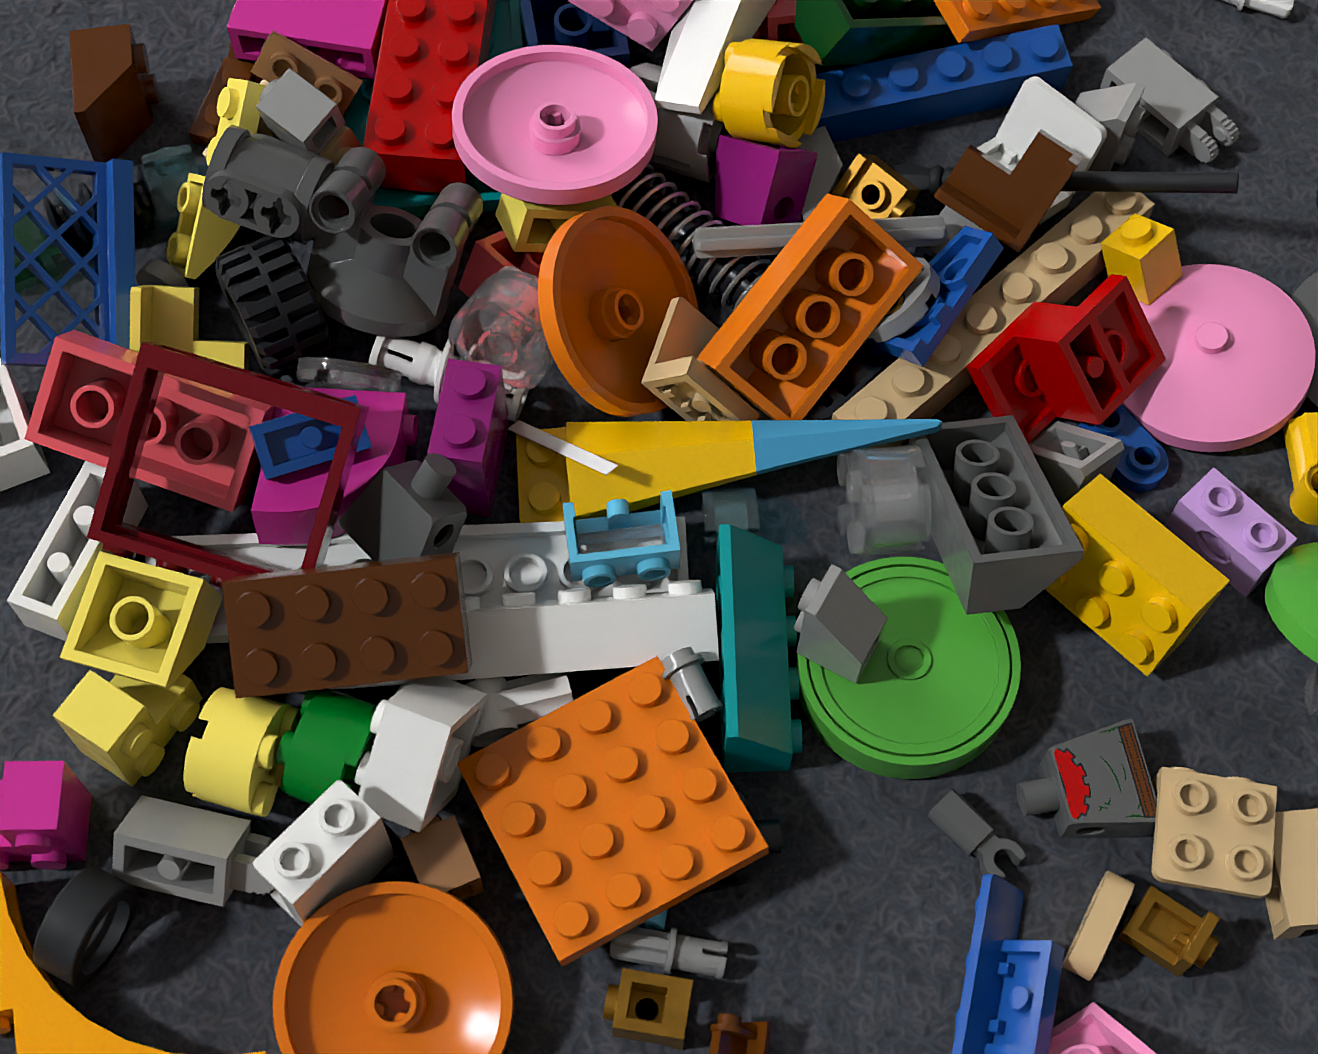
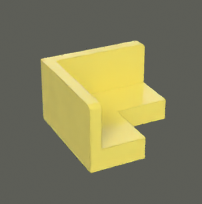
[129,285,249,370]

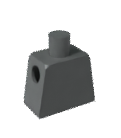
[338,453,467,561]

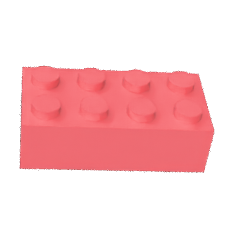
[24,330,275,512]

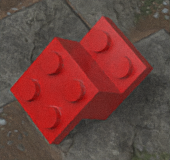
[966,274,1166,444]

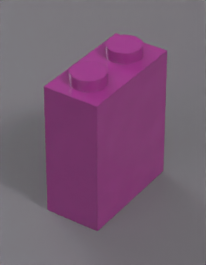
[427,358,509,518]

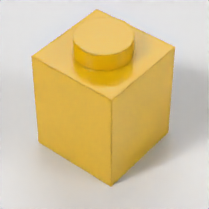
[1101,213,1183,305]

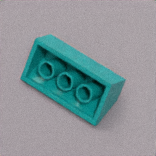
[715,524,802,772]

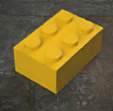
[1045,474,1230,677]

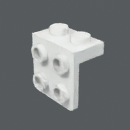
[977,76,1107,225]

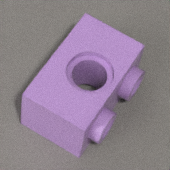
[1165,467,1298,597]

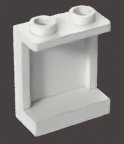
[253,781,396,927]

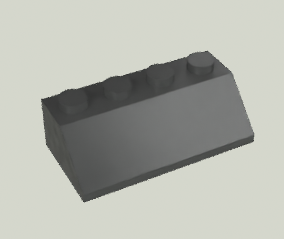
[905,415,1084,615]

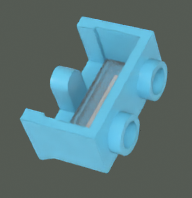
[563,490,681,588]

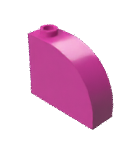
[227,0,389,79]
[251,387,418,545]

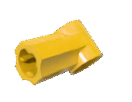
[1283,412,1318,525]

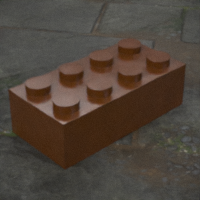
[222,552,472,698]

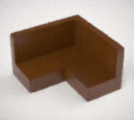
[934,129,1084,253]

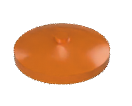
[538,206,699,417]
[273,881,515,1054]

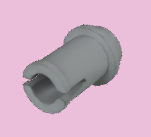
[662,647,724,723]

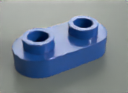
[1078,405,1169,492]

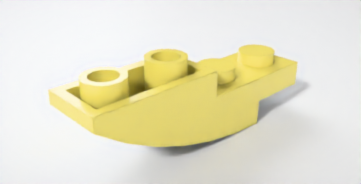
[166,78,267,279]

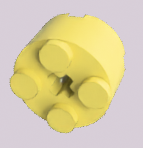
[184,687,302,817]

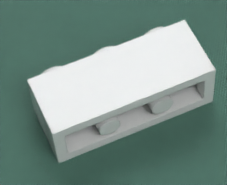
[7,461,148,641]

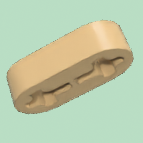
[1062,870,1135,981]

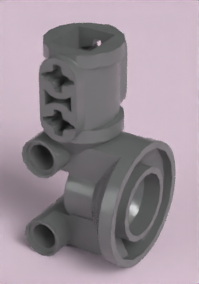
[202,124,483,337]

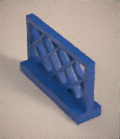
[0,152,136,367]

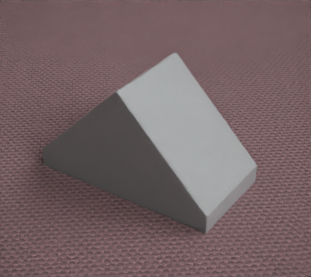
[1028,421,1125,503]

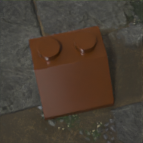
[69,24,160,163]

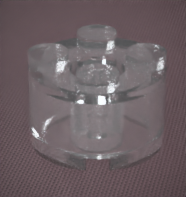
[449,266,555,394]
[837,445,931,557]

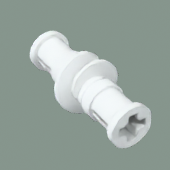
[369,335,531,422]

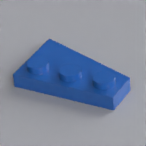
[867,226,1004,367]

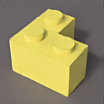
[53,670,203,787]

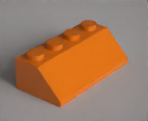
[696,194,924,420]

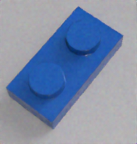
[248,395,372,480]

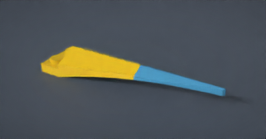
[516,419,942,523]

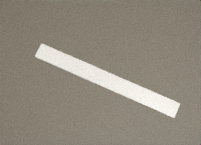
[508,420,618,475]

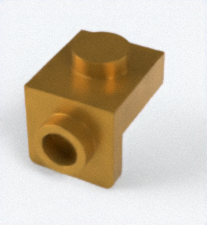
[1118,885,1220,977]

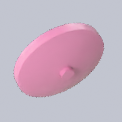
[452,45,658,205]
[1121,264,1316,452]

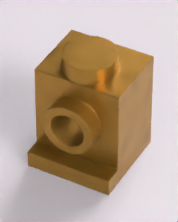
[831,153,921,219]
[603,968,693,1050]

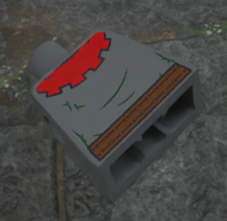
[1016,718,1157,839]

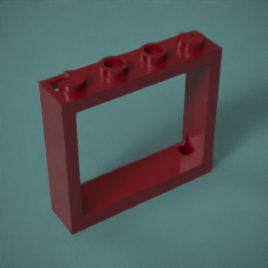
[87,342,369,588]

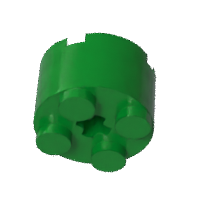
[276,688,378,804]

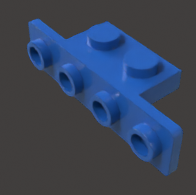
[952,874,1065,1054]

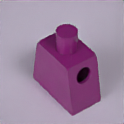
[715,134,818,256]

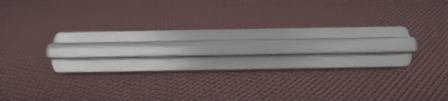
[693,215,946,259]

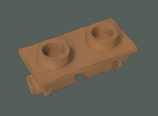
[251,31,362,116]

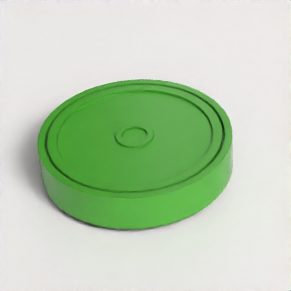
[795,557,1021,779]

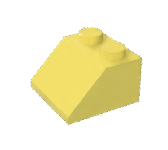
[60,551,223,689]

